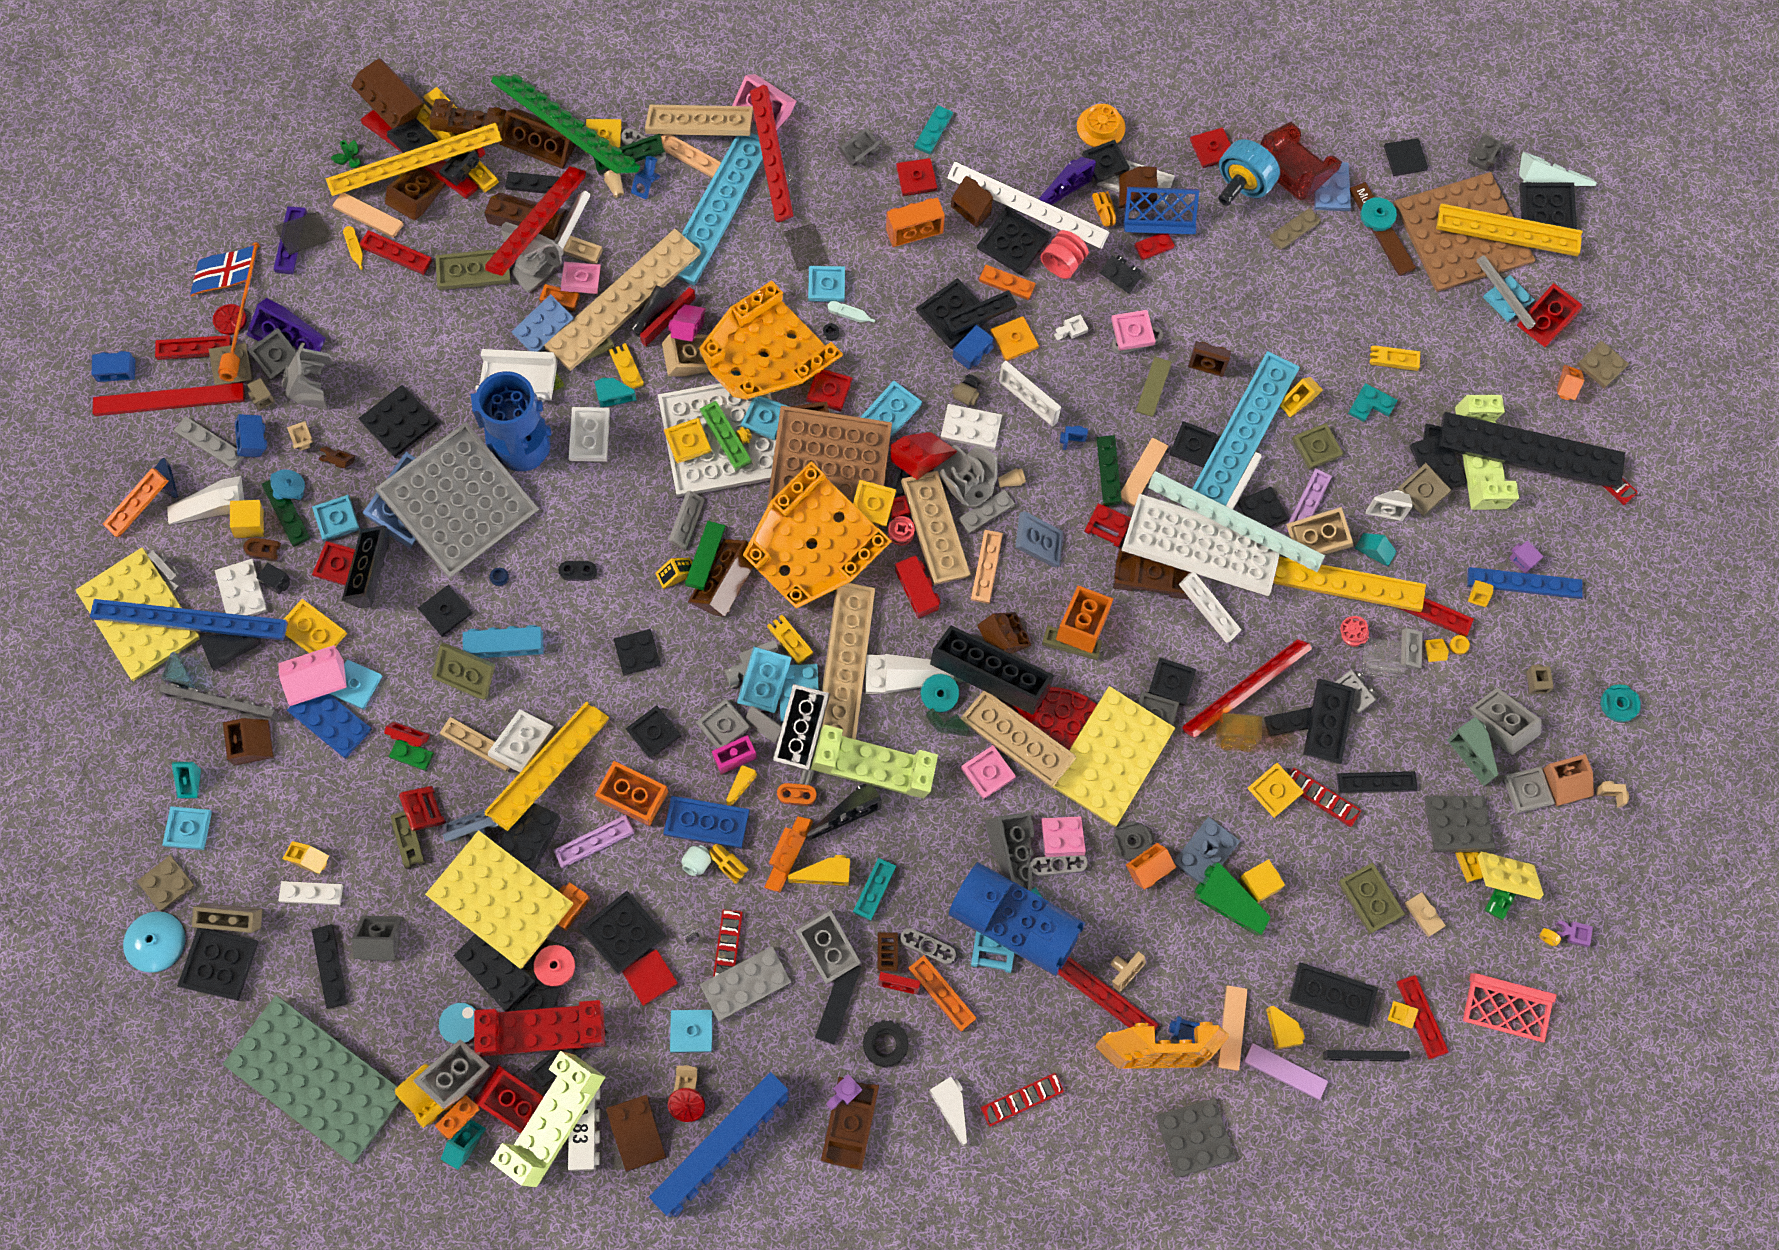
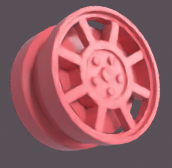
[888,516,915,546]
[1340,616,1369,647]

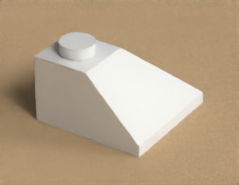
[1366,490,1412,521]

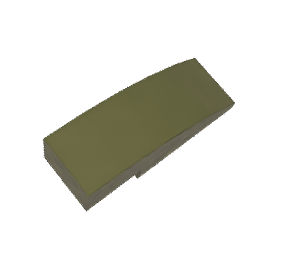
[1135,356,1172,417]

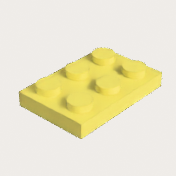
[1477,851,1544,900]

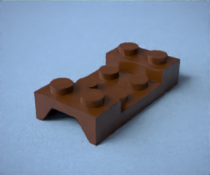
[430,99,507,138]
[1113,548,1191,600]
[821,1077,879,1171]

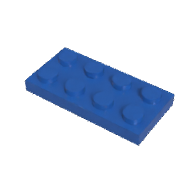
[287,694,372,759]
[663,796,750,849]

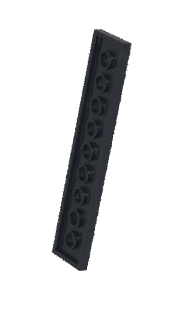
[1438,412,1626,489]

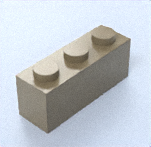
[192,903,263,933]

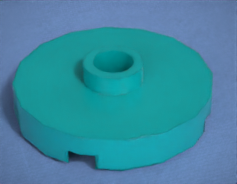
[1360,197,1397,231]
[920,673,959,712]
[1600,684,1641,723]

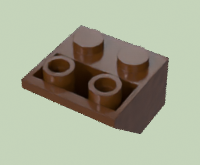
[951,175,993,228]
[977,612,1031,654]
[223,718,274,766]

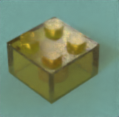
[1216,713,1262,752]

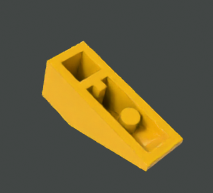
[788,855,850,886]

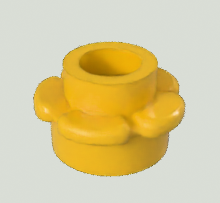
[736,427,752,445]

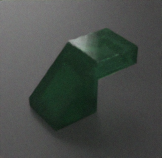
[926,708,969,736]

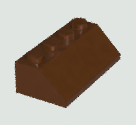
[351,58,425,129]
[499,108,576,169]
[484,192,567,240]
[688,539,754,617]

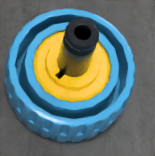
[1218,139,1280,206]

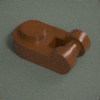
[243,538,281,562]

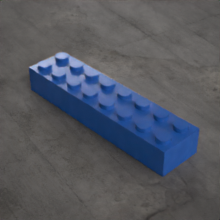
[649,1072,789,1218]

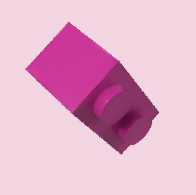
[712,735,757,775]

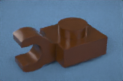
[319,446,355,468]

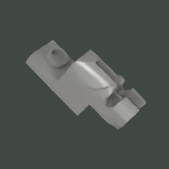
[724,640,778,688]

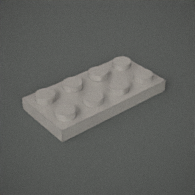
[699,946,791,1022]

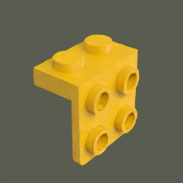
[395,1064,454,1128]

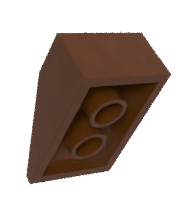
[385,167,446,221]
[606,1095,666,1172]

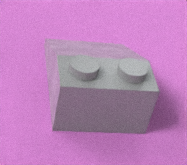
[1469,688,1541,755]
[794,908,861,984]
[414,1039,490,1109]

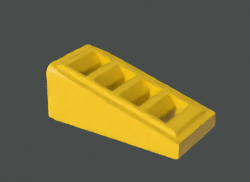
[726,765,757,806]

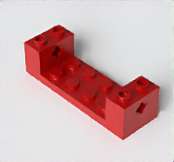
[474,1000,605,1057]

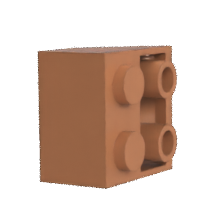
[1543,754,1594,807]

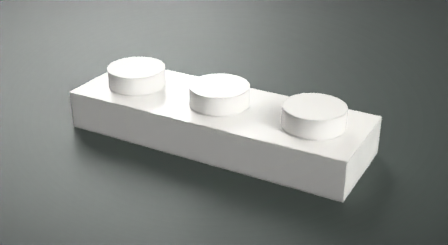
[278,881,343,905]

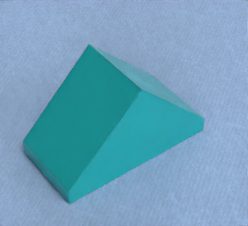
[1354,533,1397,567]
[172,762,201,798]

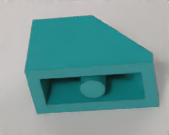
[594,377,637,408]
[441,1119,487,1170]

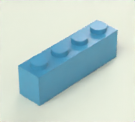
[463,625,544,658]

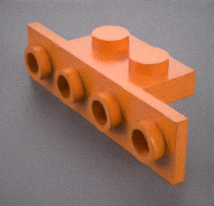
[764,816,813,893]

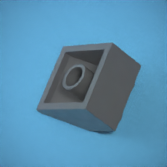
[352,915,402,961]

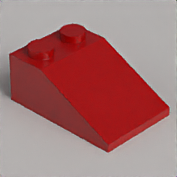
[1516,283,1583,348]
[891,432,957,480]
[473,1064,544,1134]

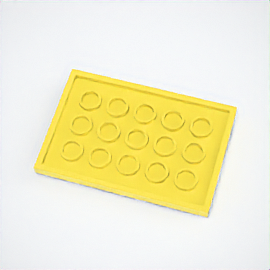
[76,547,200,681]
[1053,686,1175,827]
[425,830,573,969]

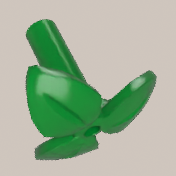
[331,140,361,168]

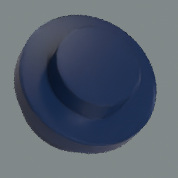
[489,567,509,586]

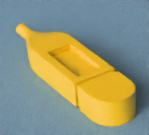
[343,226,363,270]

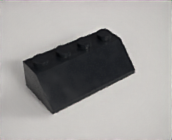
[342,525,390,608]
[773,684,831,770]

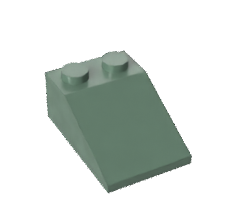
[1447,717,1498,786]

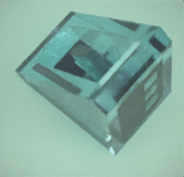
[161,651,196,689]

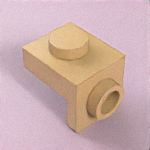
[287,421,314,451]
[1596,781,1629,808]
[674,1065,698,1091]

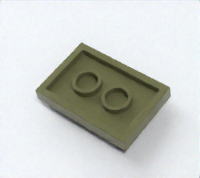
[432,642,496,700]
[1338,862,1405,935]

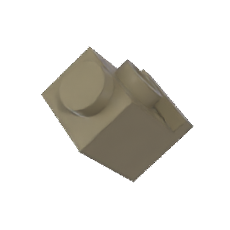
[248,378,275,411]
[1526,664,1554,694]

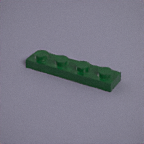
[594,133,665,175]
[1097,435,1122,506]
[261,480,311,547]

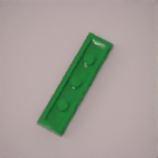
[685,521,726,591]

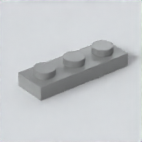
[958,490,1015,535]
[668,491,705,550]

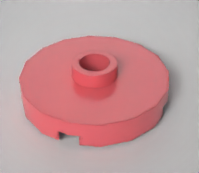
[534,945,575,987]

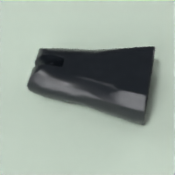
[631,285,674,337]
[199,633,262,671]

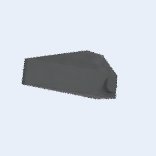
[985,812,1034,891]

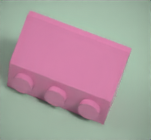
[732,74,797,130]
[278,645,346,706]

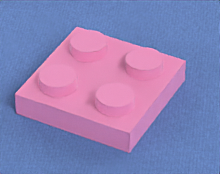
[561,262,601,294]
[1111,310,1156,351]
[961,745,1016,800]
[1041,817,1086,857]

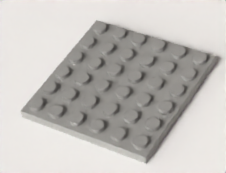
[375,422,539,579]

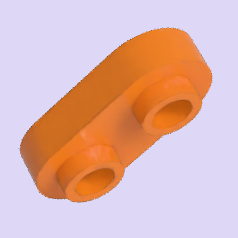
[777,783,817,806]

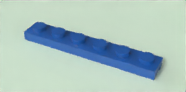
[1467,567,1582,599]

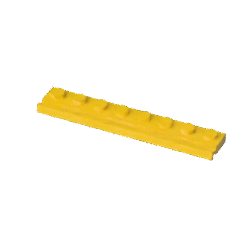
[1436,204,1582,257]
[1273,556,1426,612]
[485,701,609,831]

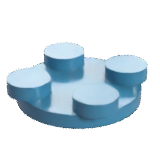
[270,469,305,500]

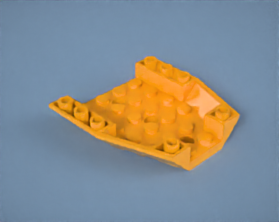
[699,280,843,400]
[743,461,892,609]
[1096,1022,1229,1069]

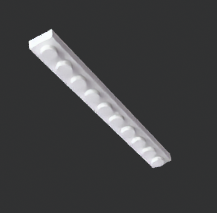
[947,162,1110,249]

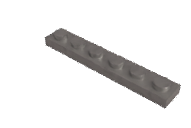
[159,683,279,722]

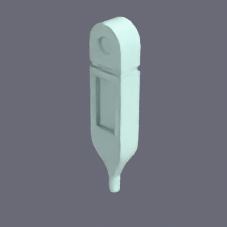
[828,301,875,323]

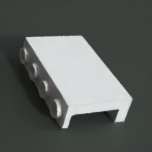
[475,349,558,402]

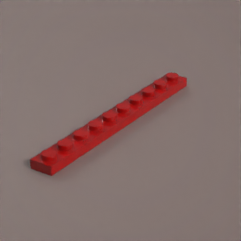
[485,166,586,276]

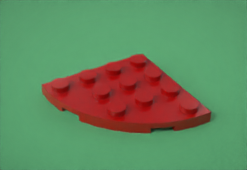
[1013,687,1097,750]

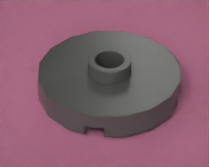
[1112,821,1153,861]

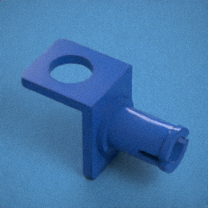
[631,156,660,199]

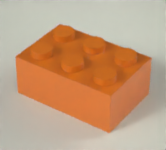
[886,197,945,247]
[1056,585,1114,653]
[595,761,668,827]

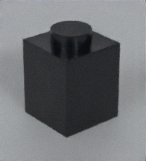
[256,562,291,595]

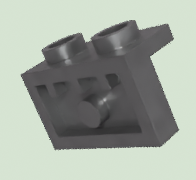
[1468,133,1505,171]
[1335,669,1378,714]

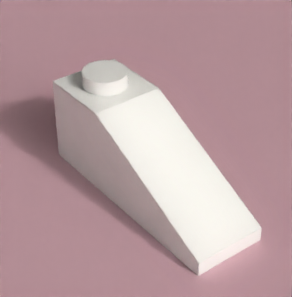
[929,1077,967,1146]

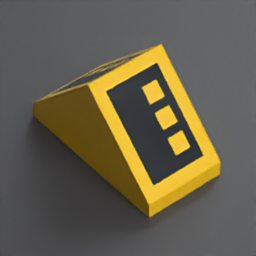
[655,557,692,590]

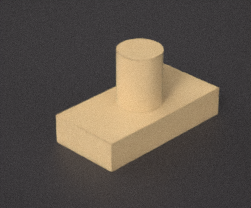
[1404,892,1446,937]
[1110,951,1146,993]

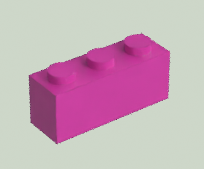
[669,304,706,341]

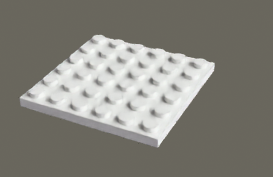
[658,383,776,497]

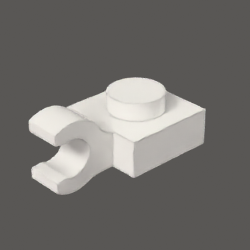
[1054,315,1088,341]

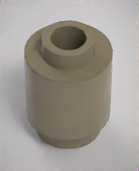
[952,382,980,406]

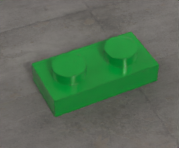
[388,740,434,771]

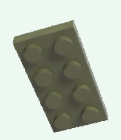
[435,249,511,290]

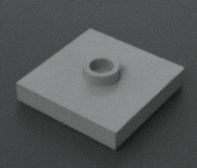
[696,698,751,749]
[1503,766,1555,814]

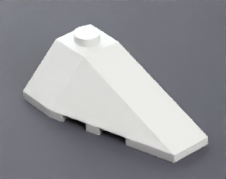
[167,476,244,525]

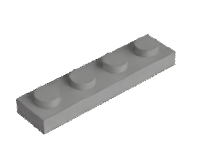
[174,416,244,470]

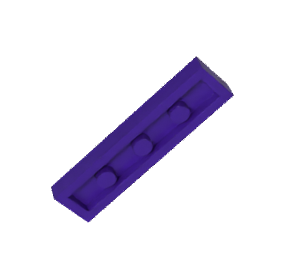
[274,206,307,274]

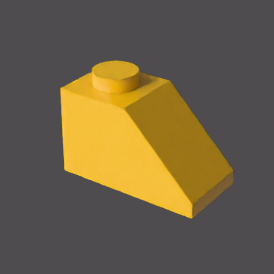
[1280,377,1323,417]
[282,841,329,874]
[1266,1006,1305,1050]

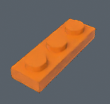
[979,265,1036,300]

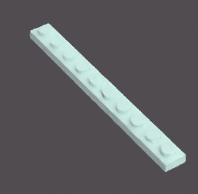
[1148,471,1325,572]

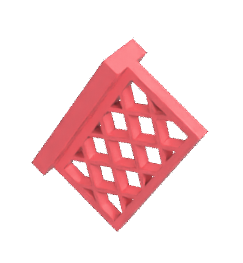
[1463,973,1556,1043]

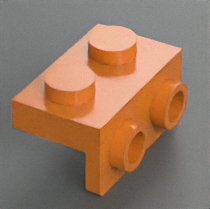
[435,1094,480,1140]

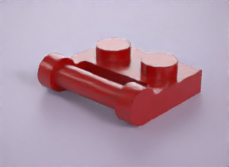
[1084,503,1131,547]
[399,786,446,831]

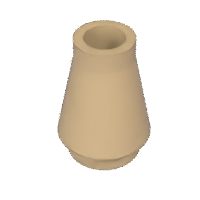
[604,170,624,198]
[997,468,1026,488]

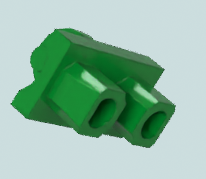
[1484,888,1516,921]

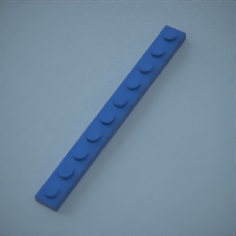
[90,599,288,641]

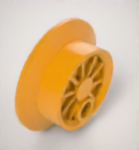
[1077,104,1126,147]

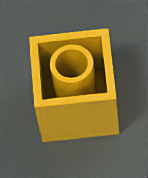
[230,500,264,538]
[1238,859,1285,903]

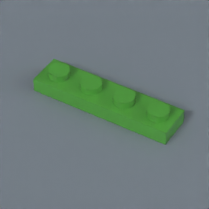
[700,401,752,471]

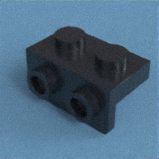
[439,150,479,186]
[1100,255,1144,294]

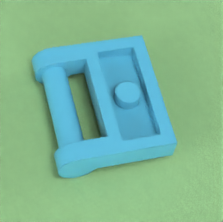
[971,931,1014,973]

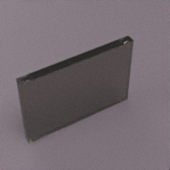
[275,212,333,255]
[784,223,828,271]

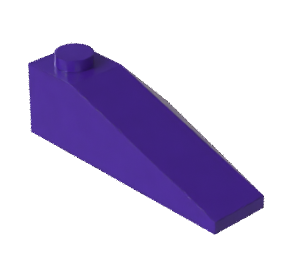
[1038,157,1096,205]
[246,298,326,352]

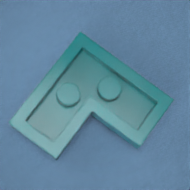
[1348,383,1398,422]

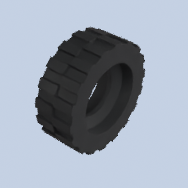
[863,1020,908,1068]

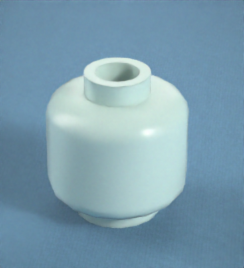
[681,845,711,876]

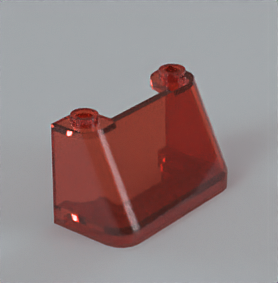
[1260,122,1342,200]

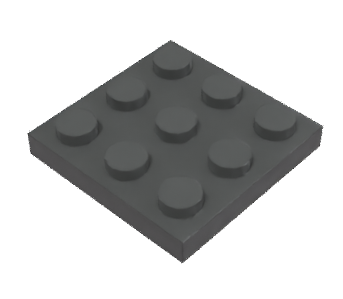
[1424,796,1496,853]
[1156,1098,1236,1178]

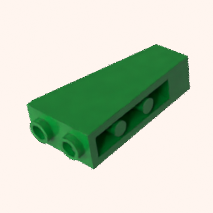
[1194,862,1271,936]

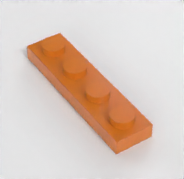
[103,468,169,537]
[908,955,977,1032]

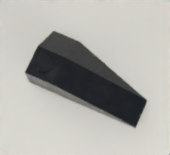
[807,784,882,841]

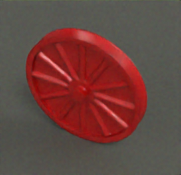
[213,304,247,335]
[668,1088,705,1122]

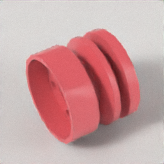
[1040,230,1089,279]

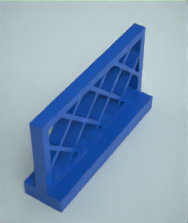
[1123,187,1199,234]

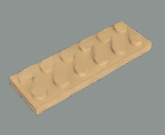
[645,105,754,136]
[901,471,970,586]
[960,691,1076,788]

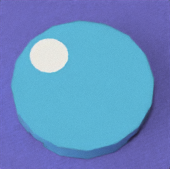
[439,1003,475,1044]

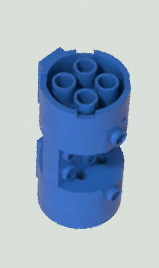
[471,371,552,472]
[948,862,1086,976]

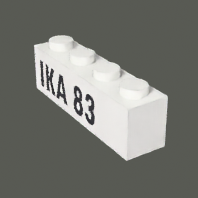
[568,1088,601,1171]

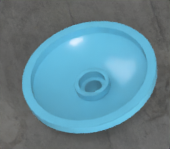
[123,912,186,973]

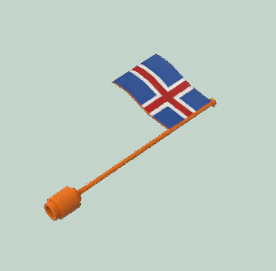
[190,242,260,382]

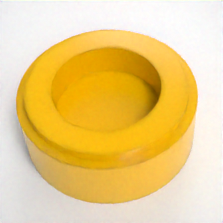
[1449,635,1470,655]
[1539,928,1561,946]

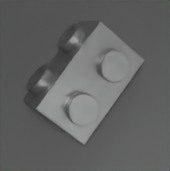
[838,127,882,165]
[147,550,186,594]

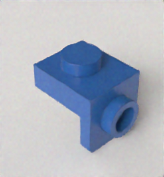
[1060,426,1088,450]
[1169,1016,1200,1043]

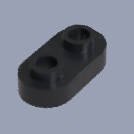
[558,561,597,581]

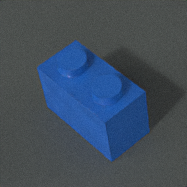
[952,325,993,370]
[91,351,136,382]
[235,414,267,457]

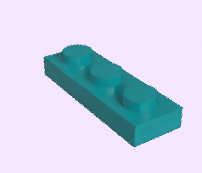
[914,105,953,155]
[853,858,896,921]

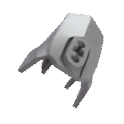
[501,222,564,293]
[282,343,333,410]
[933,445,997,508]

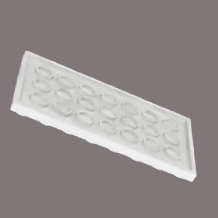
[1122,494,1280,596]

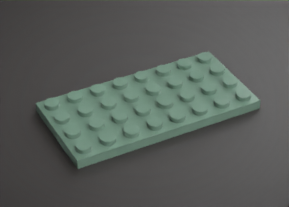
[223,995,401,1164]

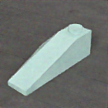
[1519,152,1597,186]

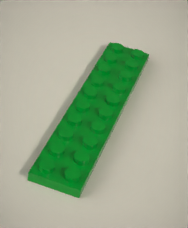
[491,74,640,174]

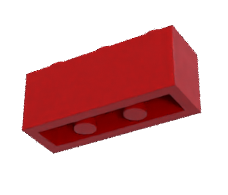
[895,555,941,619]

